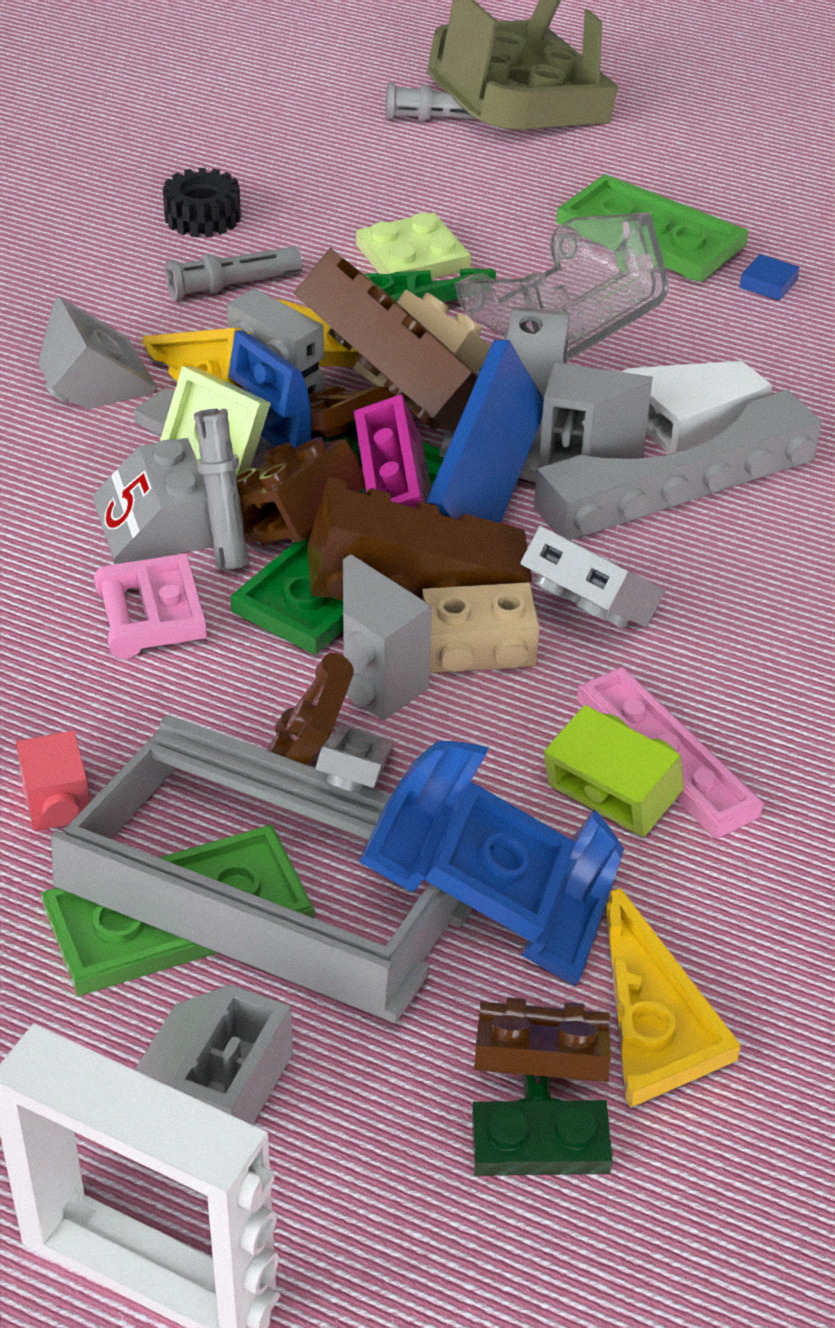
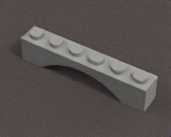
[534,390,822,541]

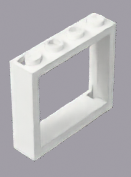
[0,1023,281,1328]

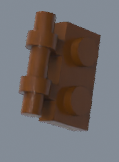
[474,997,611,1082]

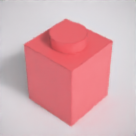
[16,730,90,831]

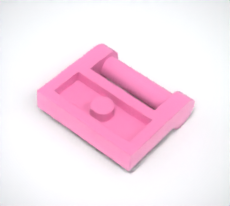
[94,553,207,659]

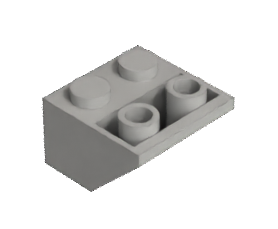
[539,362,653,468]
[135,984,293,1125]

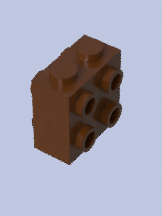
[236,437,365,546]

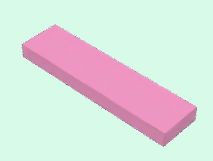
[577,666,764,839]

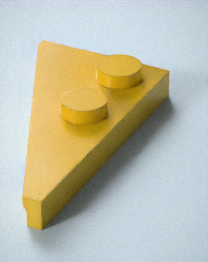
[142,328,251,389]
[606,888,741,1108]

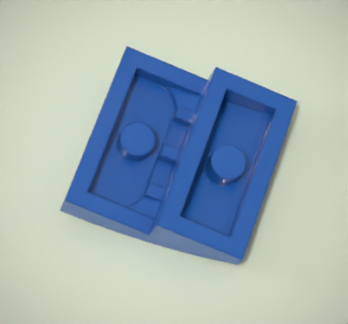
[228,330,311,447]

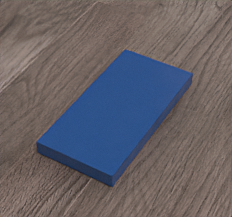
[425,340,544,523]

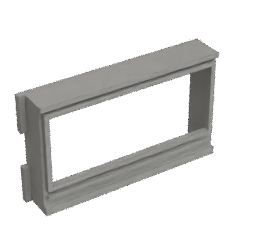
[51,714,473,1024]

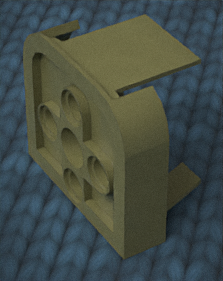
[427,0,619,129]

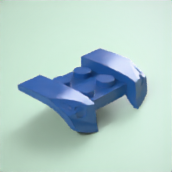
[359,740,624,986]

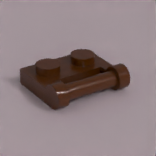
[309,386,395,437]
[267,653,354,765]

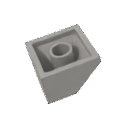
[38,296,157,409]

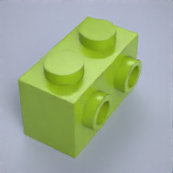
[543,705,684,838]

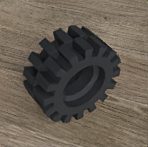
[163,168,241,238]

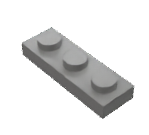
[315,724,394,792]

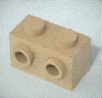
[422,583,539,673]

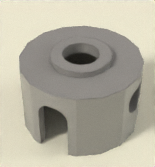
[504,306,570,399]

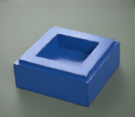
[740,254,800,301]

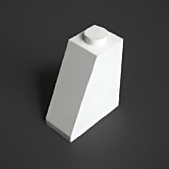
[622,361,772,454]

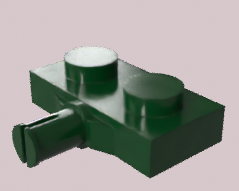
[472,1075,612,1176]

